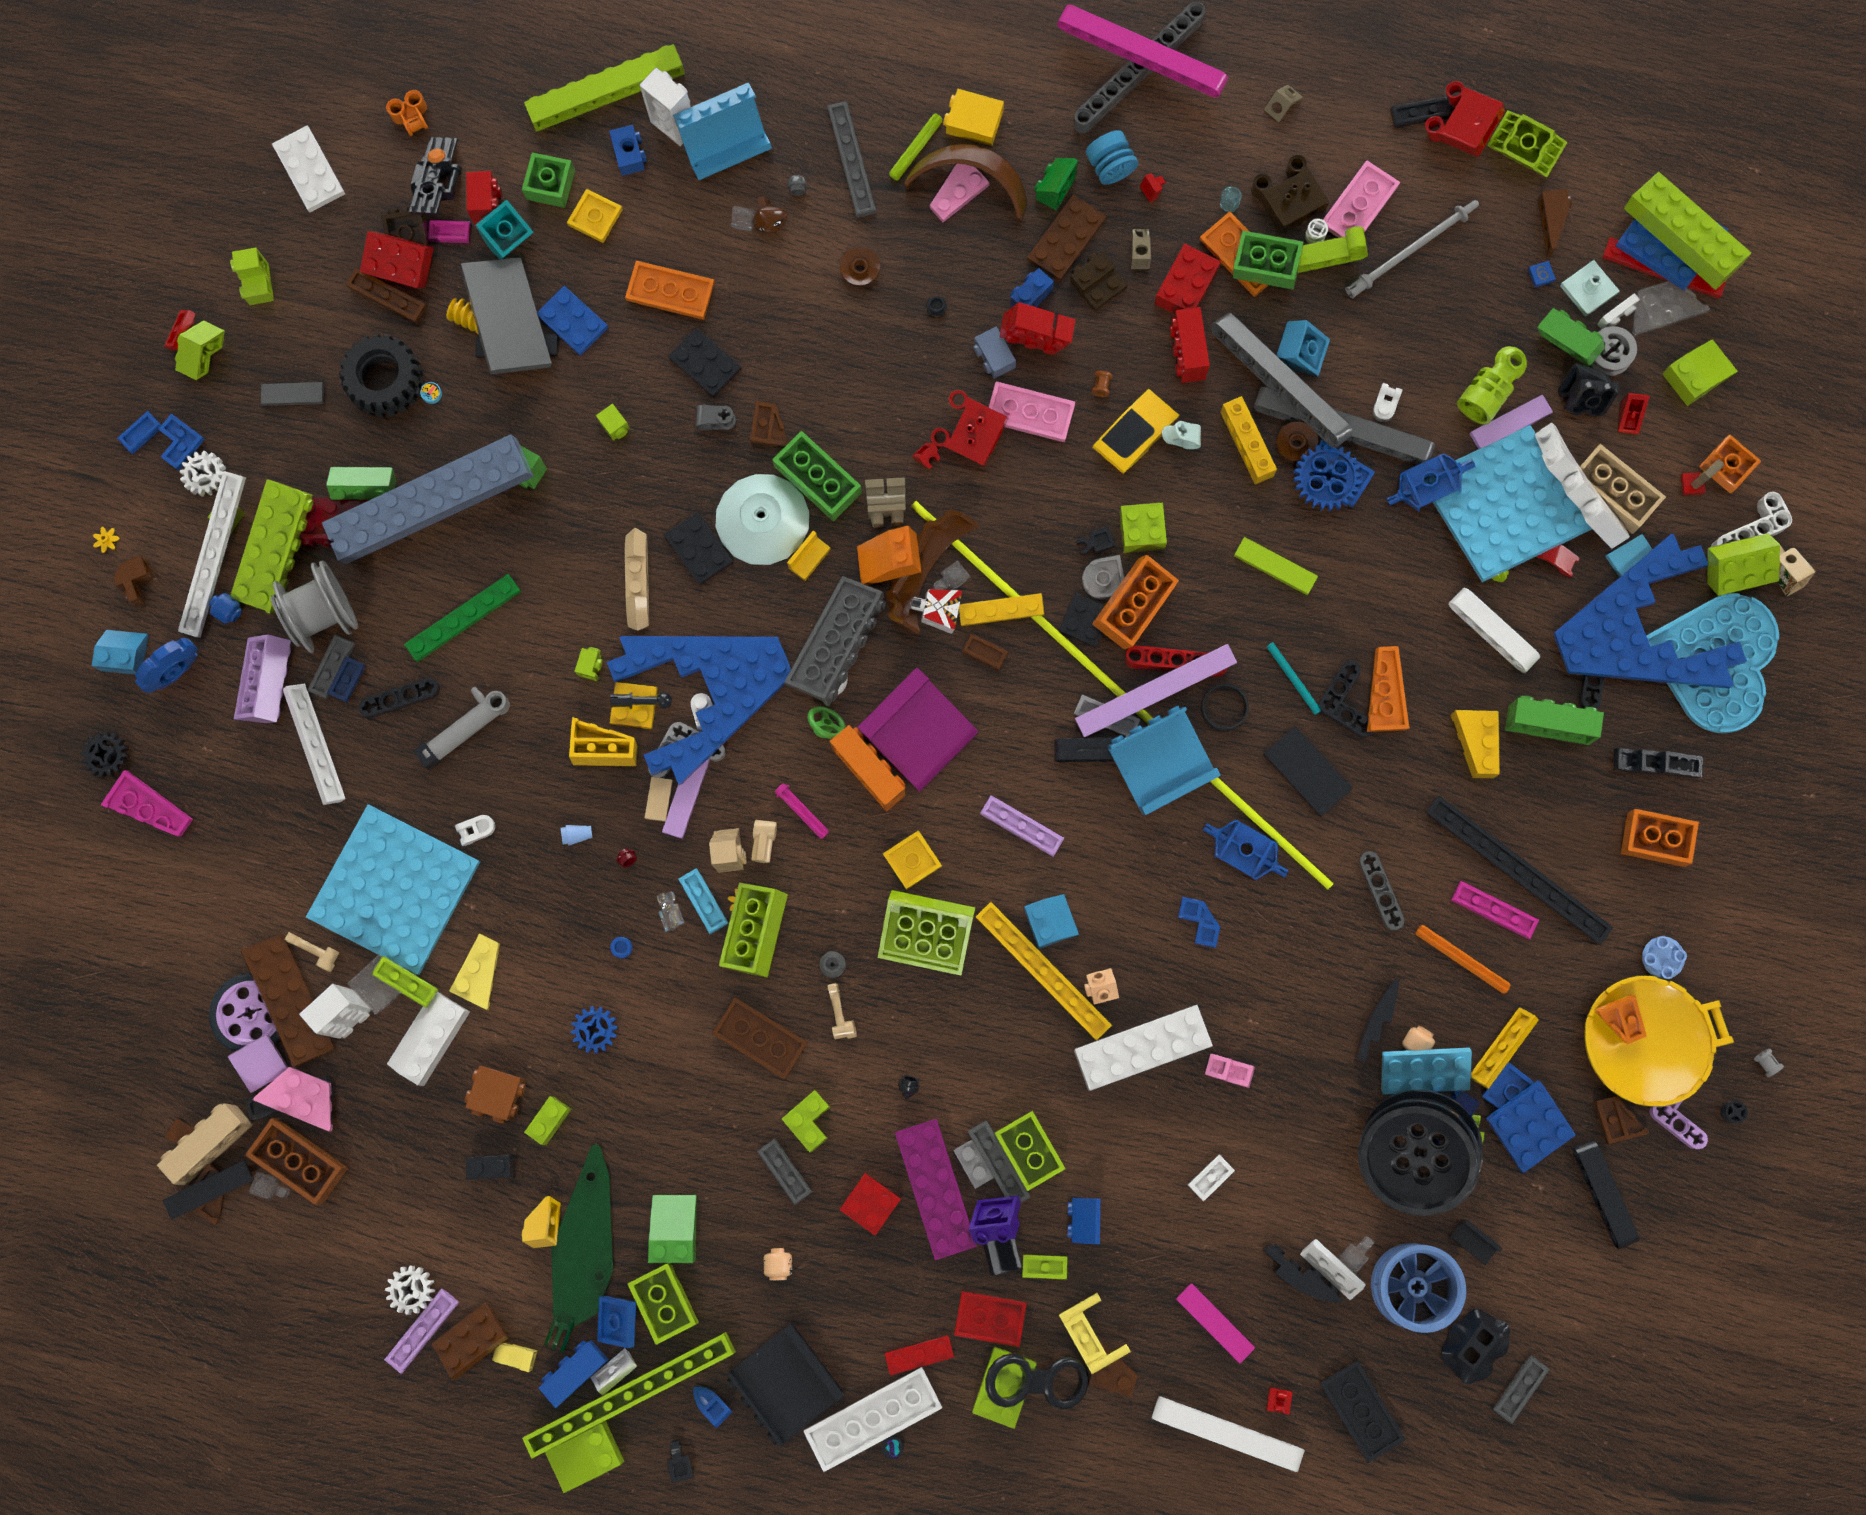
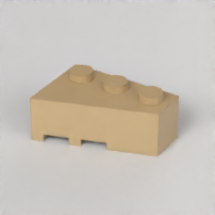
[709,828,747,873]

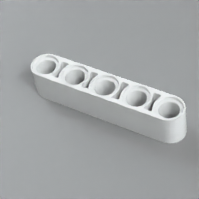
[1449,588,1540,673]

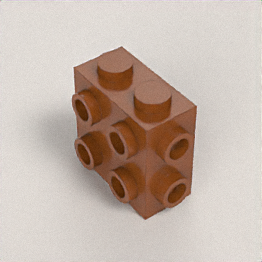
[465,1065,526,1123]

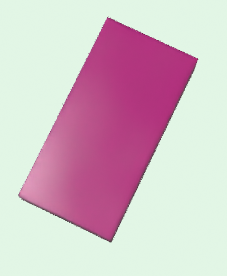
[428,220,471,243]

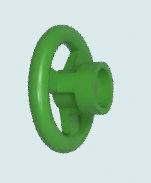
[807,706,846,739]

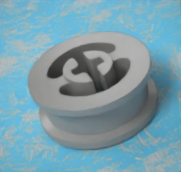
[1591,326,1637,376]

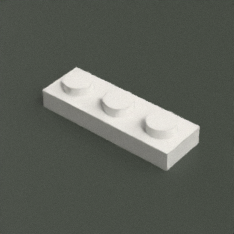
[1300,1239,1366,1300]

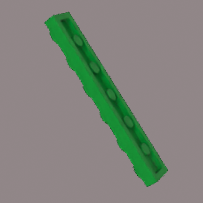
[404,574,521,662]

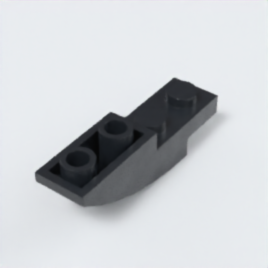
[1262,1243,1342,1304]

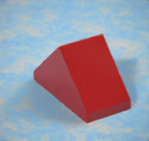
[1617,393,1650,435]

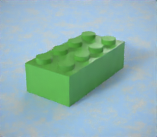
[772,431,862,522]
[1505,696,1604,745]

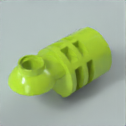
[1457,346,1527,425]

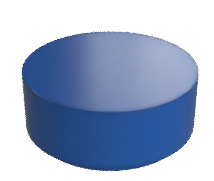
[610,937,633,959]

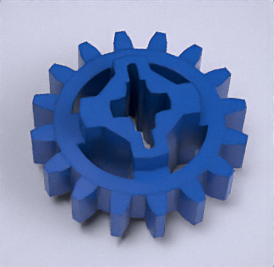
[570,1006,619,1054]

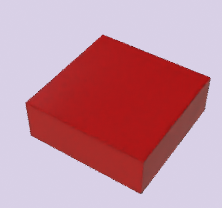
[1681,472,1705,495]

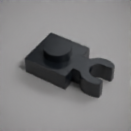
[1076,526,1115,555]

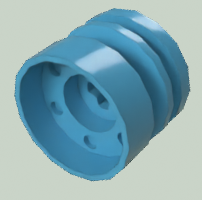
[1085,131,1138,185]

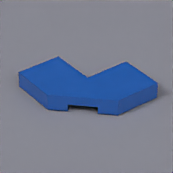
[1178,897,1220,948]

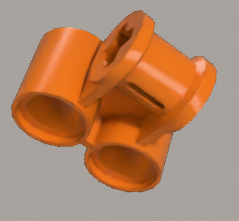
[386,90,428,136]

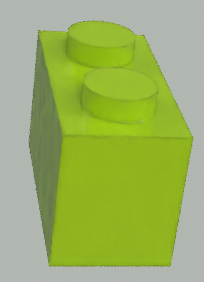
[524,1096,572,1145]

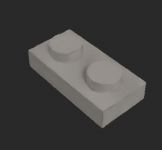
[953,1140,994,1189]

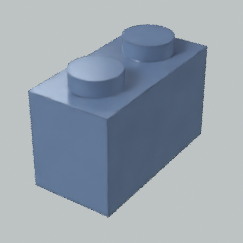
[973,326,1016,379]

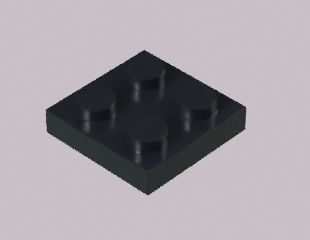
[1059,593,1104,649]

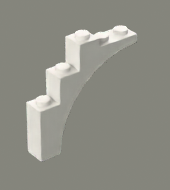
[1534,423,1630,548]

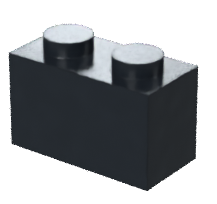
[466,1155,515,1180]

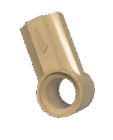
[751,820,777,863]

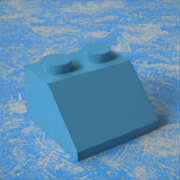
[1276,320,1330,377]
[92,630,148,674]
[1024,894,1079,949]

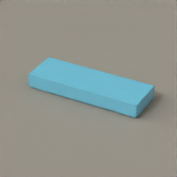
[678,868,729,934]

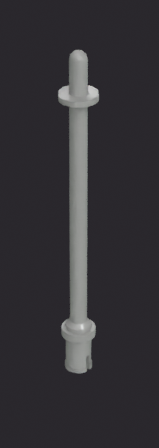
[1345,200,1479,299]

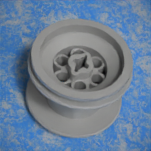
[270,560,359,653]

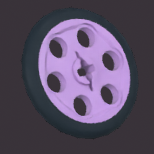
[209,973,280,1052]

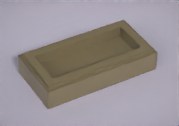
[1691,459,1724,489]

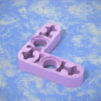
[1649,1101,1708,1149]

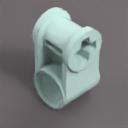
[1162,421,1201,449]

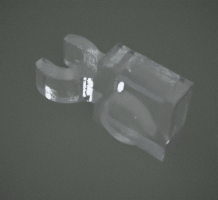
[933,560,970,590]
[657,891,684,932]
[249,1172,291,1200]
[1338,1236,1374,1275]

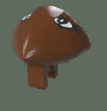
[753,196,788,234]

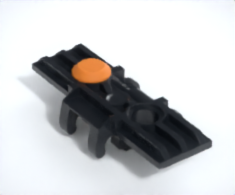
[409,137,462,215]

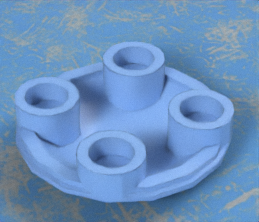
[1642,936,1687,979]

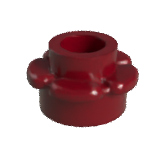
[616,848,637,868]

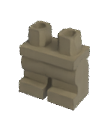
[865,478,906,528]

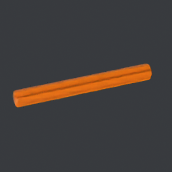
[1415,925,1511,994]

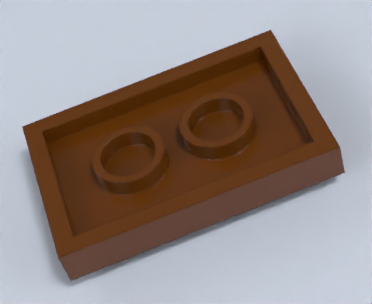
[432,1302,508,1380]

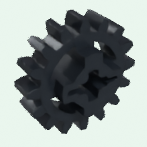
[80,732,129,778]

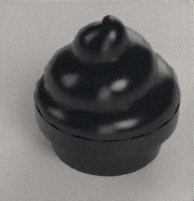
[898,1075,920,1099]

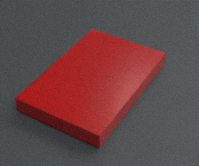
[954,1291,1027,1347]

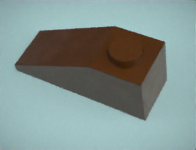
[1537,189,1571,257]

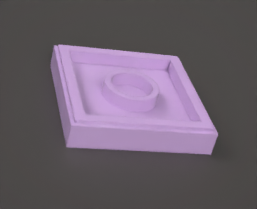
[228,1034,289,1093]

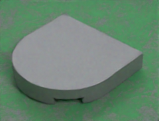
[1082,555,1124,600]

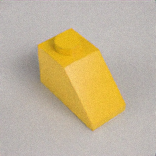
[522,1196,561,1248]

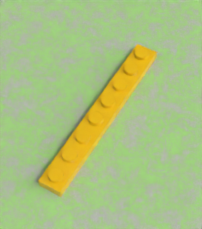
[976,902,1112,1041]

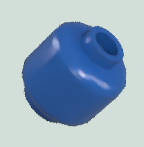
[209,593,242,624]

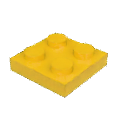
[567,189,623,243]
[610,682,658,729]
[883,830,942,890]

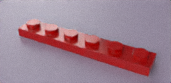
[1602,237,1727,298]

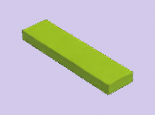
[1234,537,1318,596]

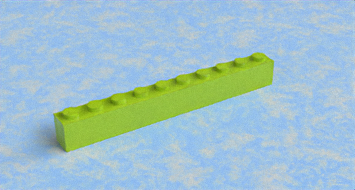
[522,1332,736,1459]

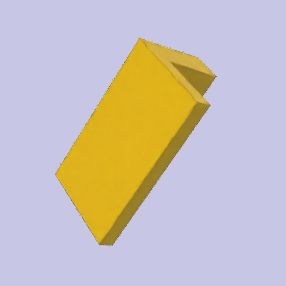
[787,531,831,581]

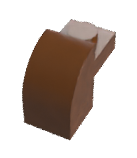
[114,555,154,607]

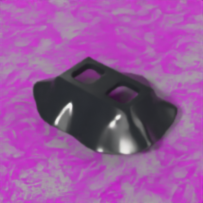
[1441,1309,1510,1384]

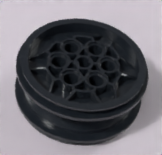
[1358,1090,1483,1216]

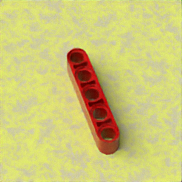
[1125,645,1228,677]

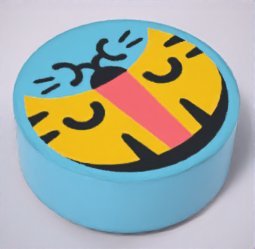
[420,382,442,404]

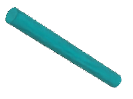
[1267,642,1321,715]

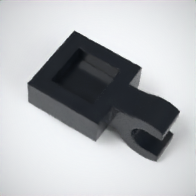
[667,1439,694,1483]

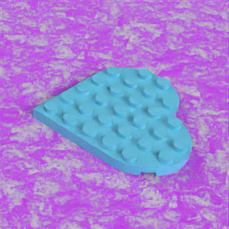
[1646,593,1779,733]

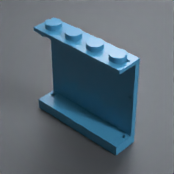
[673,83,772,180]
[1108,706,1221,815]

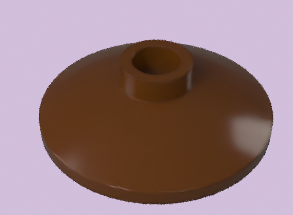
[840,247,880,286]
[1276,422,1318,462]

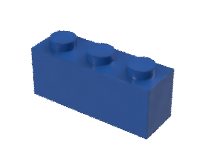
[539,1340,609,1408]

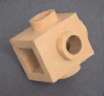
[1084,969,1119,1004]

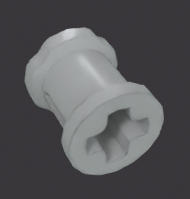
[1754,1048,1784,1077]

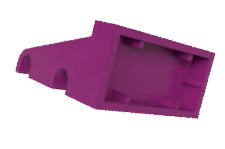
[857,668,978,793]

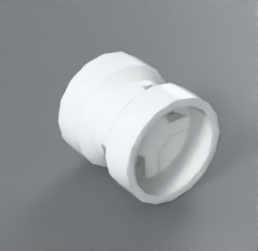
[1305,219,1328,244]

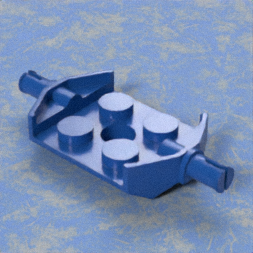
[1387,453,1476,512]
[1202,820,1289,881]

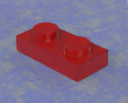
[164,310,195,350]

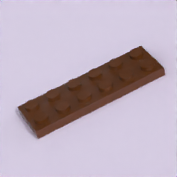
[241,934,334,1068]

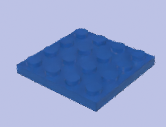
[1615,219,1729,291]

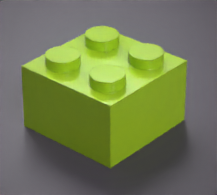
[1119,503,1167,553]

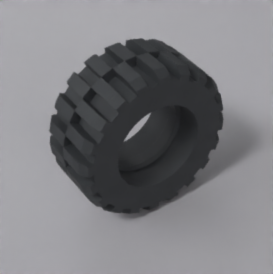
[339,334,424,418]

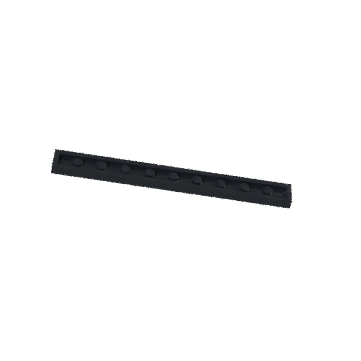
[1425,796,1614,945]

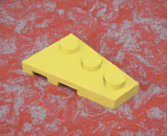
[450,934,500,1011]

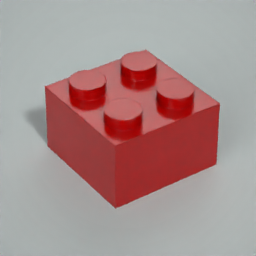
[466,171,502,227]
[839,1173,901,1236]

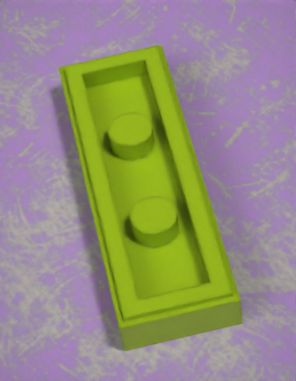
[372,956,439,1008]

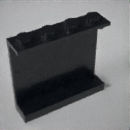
[727,1323,845,1447]

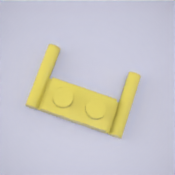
[1059,1293,1131,1374]

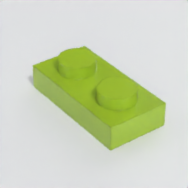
[1022,1255,1067,1279]

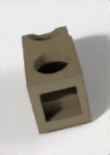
[1131,229,1151,269]

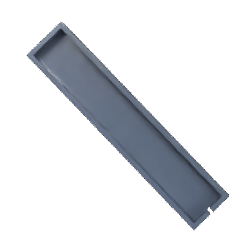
[322,434,534,564]

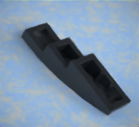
[1613,748,1703,778]
[1354,979,1400,1063]

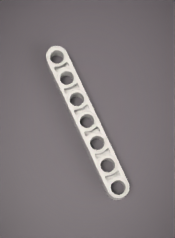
[1152,1396,1305,1472]

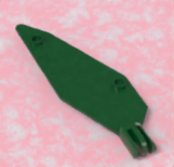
[543,1145,613,1353]

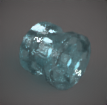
[1220,186,1242,212]

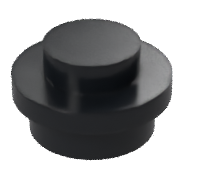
[926,296,947,317]

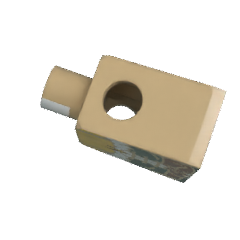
[1777,545,1815,597]

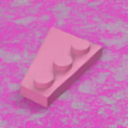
[930,164,989,222]

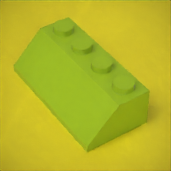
[719,883,788,978]

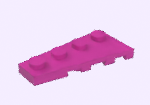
[101,770,193,836]

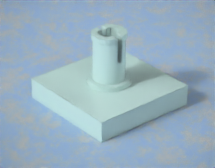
[1560,260,1619,317]

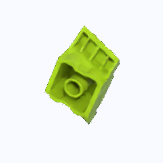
[1487,110,1567,177]

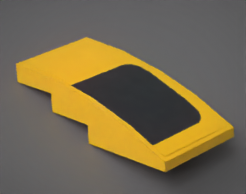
[1093,389,1180,474]

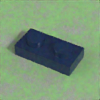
[327,656,366,703]

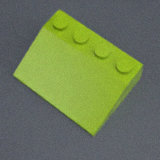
[878,890,975,975]

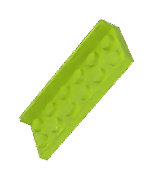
[230,479,313,614]

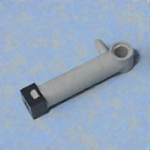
[413,687,510,771]

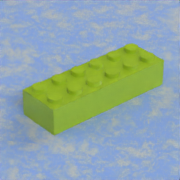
[1624,172,1751,290]

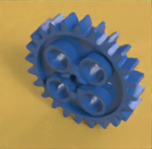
[1293,444,1362,512]

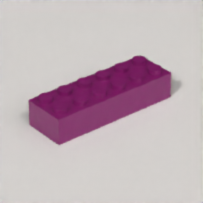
[895,1119,977,1260]

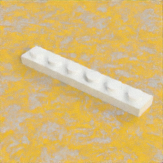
[283,684,345,805]

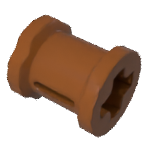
[1091,371,1113,397]

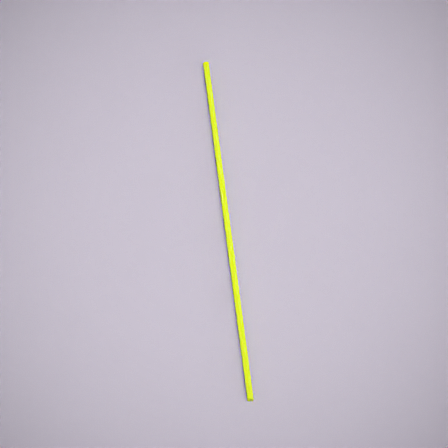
[911,501,1334,890]

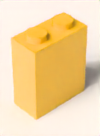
[943,89,1004,146]

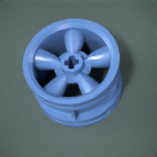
[1371,1243,1466,1333]

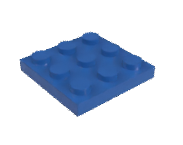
[1485,1081,1576,1173]

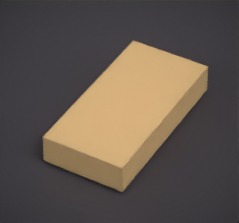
[645,777,673,822]

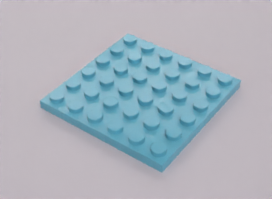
[1424,425,1592,582]
[306,804,480,975]

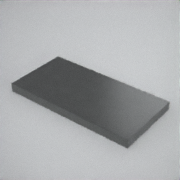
[460,257,551,375]

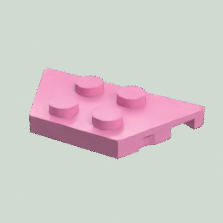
[253,1067,333,1132]

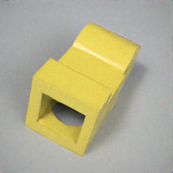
[492,1343,538,1372]

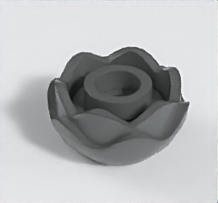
[819,951,846,978]

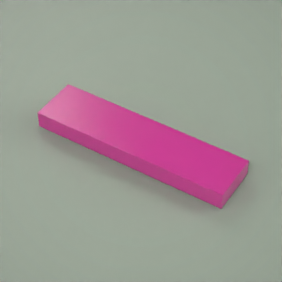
[1451,881,1539,940]
[1176,1283,1255,1363]

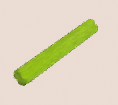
[889,113,942,181]

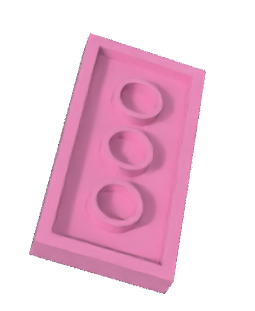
[1323,161,1400,238]
[989,381,1075,442]

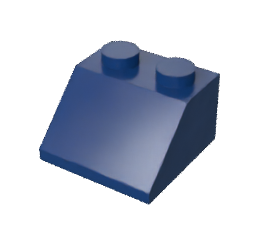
[1067,1198,1101,1244]

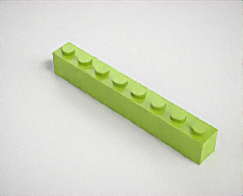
[524,44,685,132]

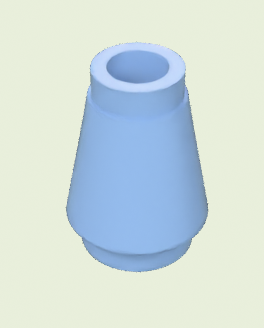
[561,825,592,846]

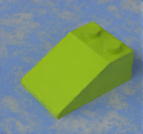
[1662,339,1738,406]
[545,1420,624,1493]

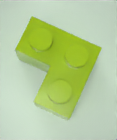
[230,248,274,305]
[175,321,225,380]
[782,1090,830,1153]

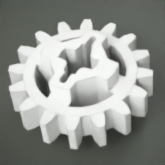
[180,451,226,497]
[385,1266,435,1315]

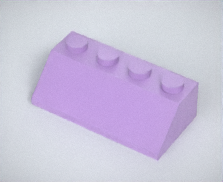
[234,635,291,723]

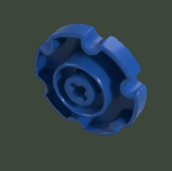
[135,638,198,693]

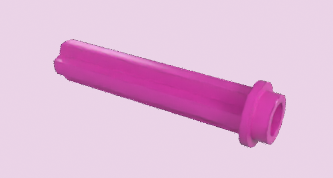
[775,783,829,839]

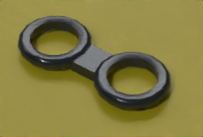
[985,1353,1089,1410]

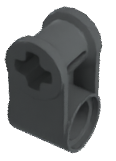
[696,405,736,431]

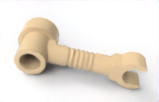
[284,932,339,973]
[828,983,857,1040]

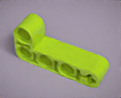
[1298,226,1368,273]

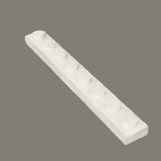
[178,471,246,638]

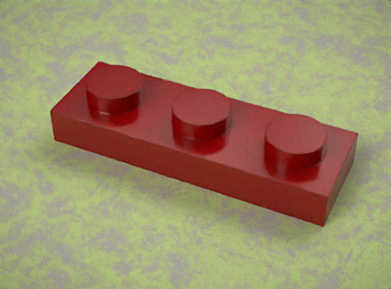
[884,1335,954,1375]

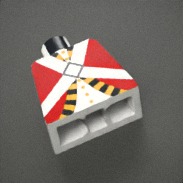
[911,589,962,633]

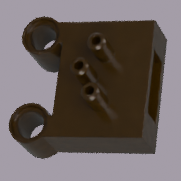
[1251,154,1329,234]

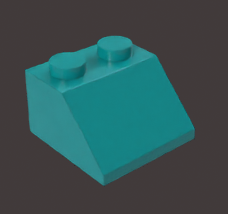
[475,200,534,260]

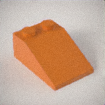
[857,526,921,585]

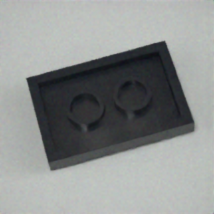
[668,328,741,398]
[664,512,733,586]

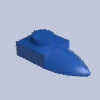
[693,1386,733,1428]

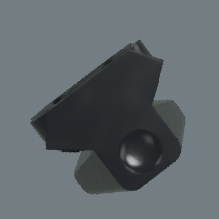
[1558,363,1619,417]

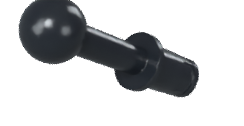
[610,692,672,709]

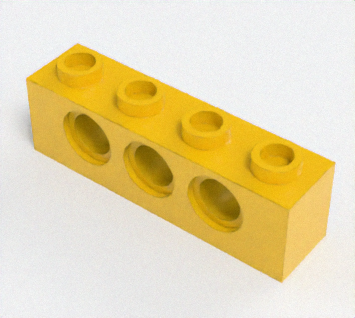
[1220,396,1277,484]

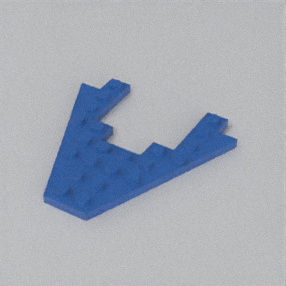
[1553,533,1747,689]
[607,636,791,785]

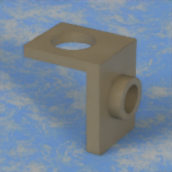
[1264,85,1302,122]

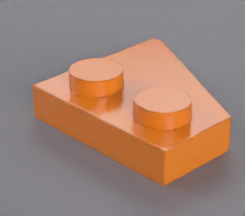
[1595,995,1647,1044]

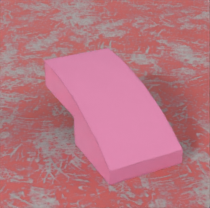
[1205,1054,1255,1088]

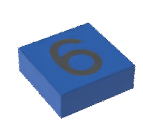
[1528,261,1556,288]

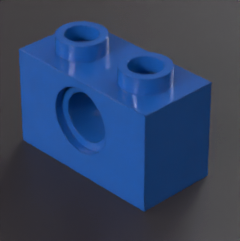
[609,125,647,176]

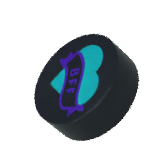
[881,1435,904,1459]

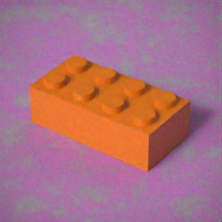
[1092,555,1179,650]
[830,725,906,812]

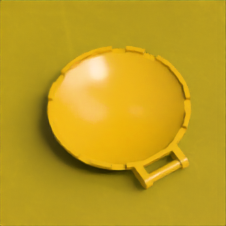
[1585,976,1734,1107]

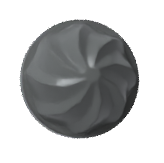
[787,175,807,196]

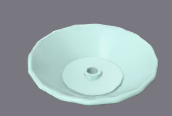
[716,474,809,565]

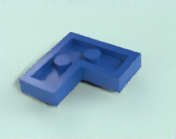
[158,414,205,471]

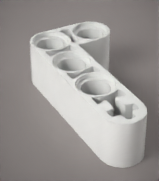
[1711,492,1792,547]

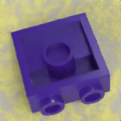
[969,1195,1021,1245]

